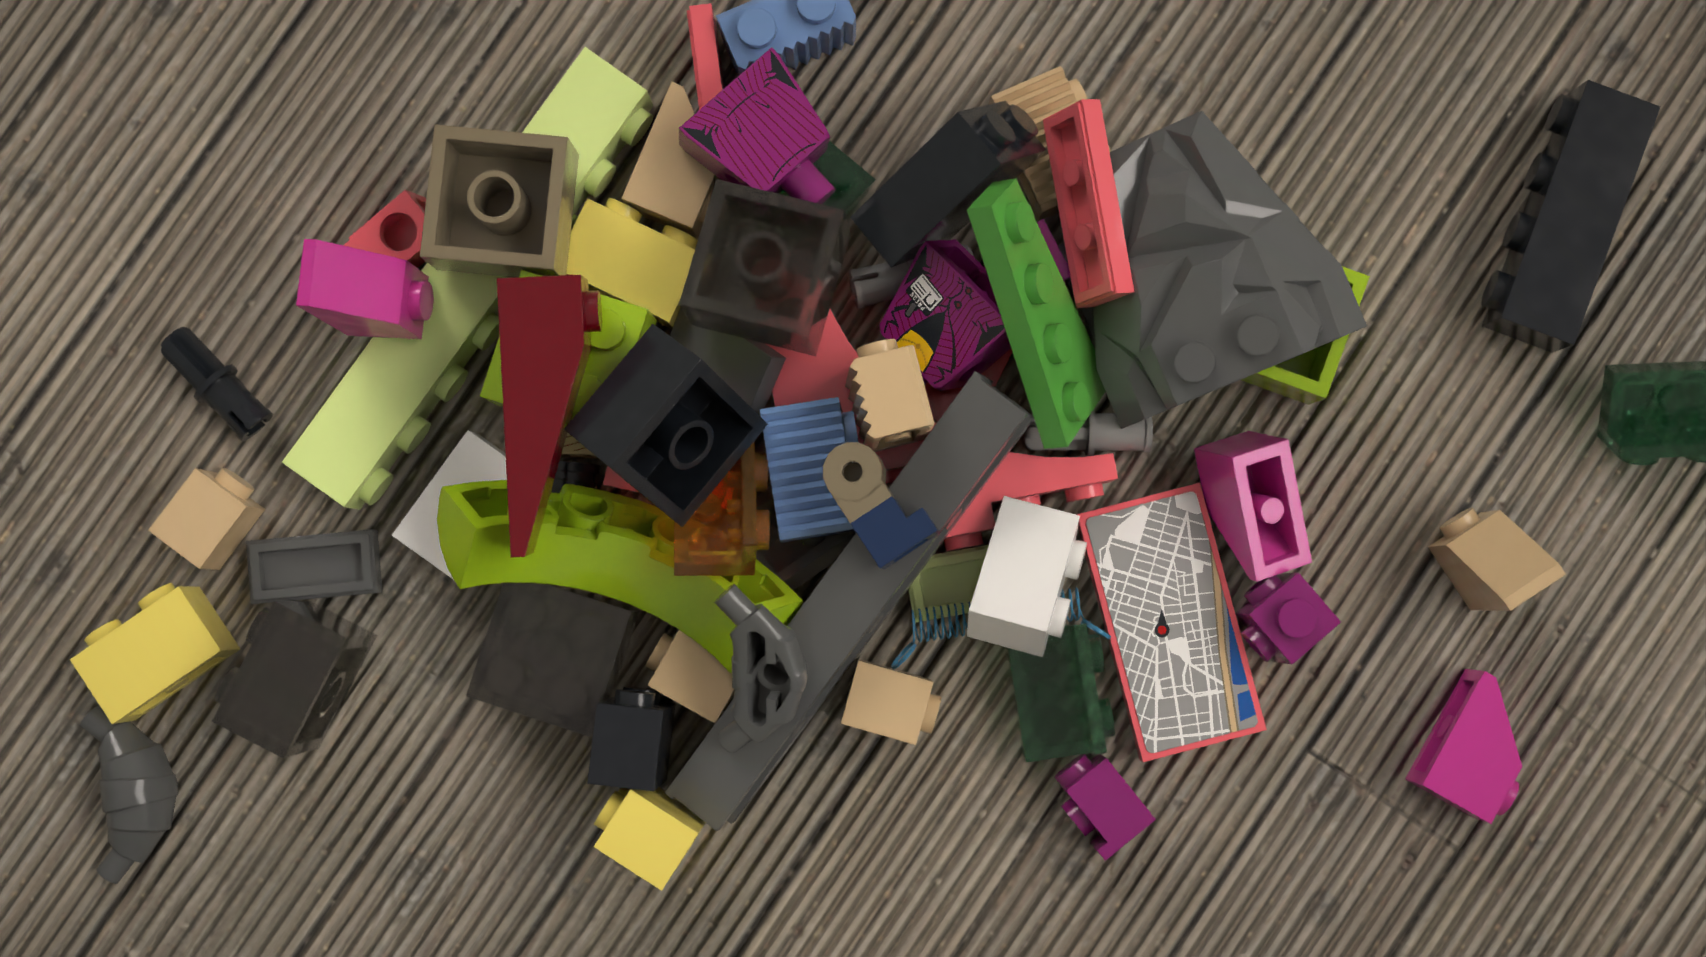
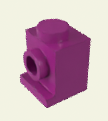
[1054,753,1156,861]

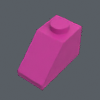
[296,239,434,339]
[1194,431,1312,582]
[1405,669,1522,824]

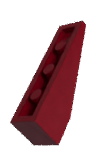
[497,275,602,558]

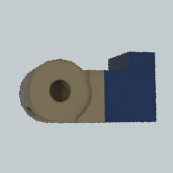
[823,442,940,570]

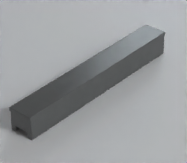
[665,371,1034,832]

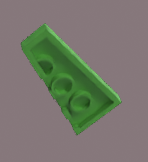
[967,178,1106,449]

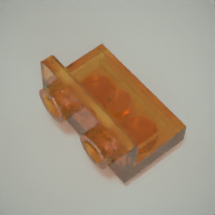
[674,442,770,576]

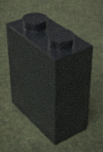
[850,101,1046,268]

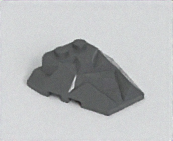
[1092,111,1367,429]

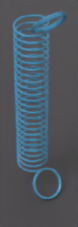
[891,587,1111,670]

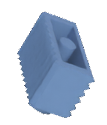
[716,0,856,76]
[760,397,858,543]

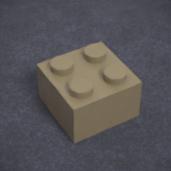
[420,124,579,277]

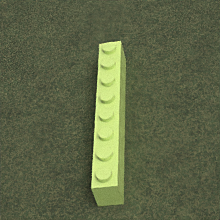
[282,47,653,510]

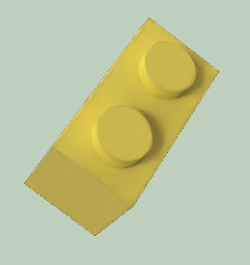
[566,198,707,329]
[70,583,240,724]
[594,787,705,891]

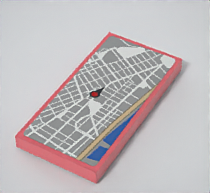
[1077,483,1267,762]

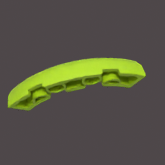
[437,480,803,673]

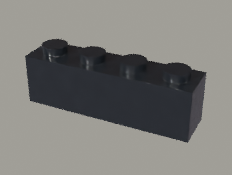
[1481,80,1661,353]

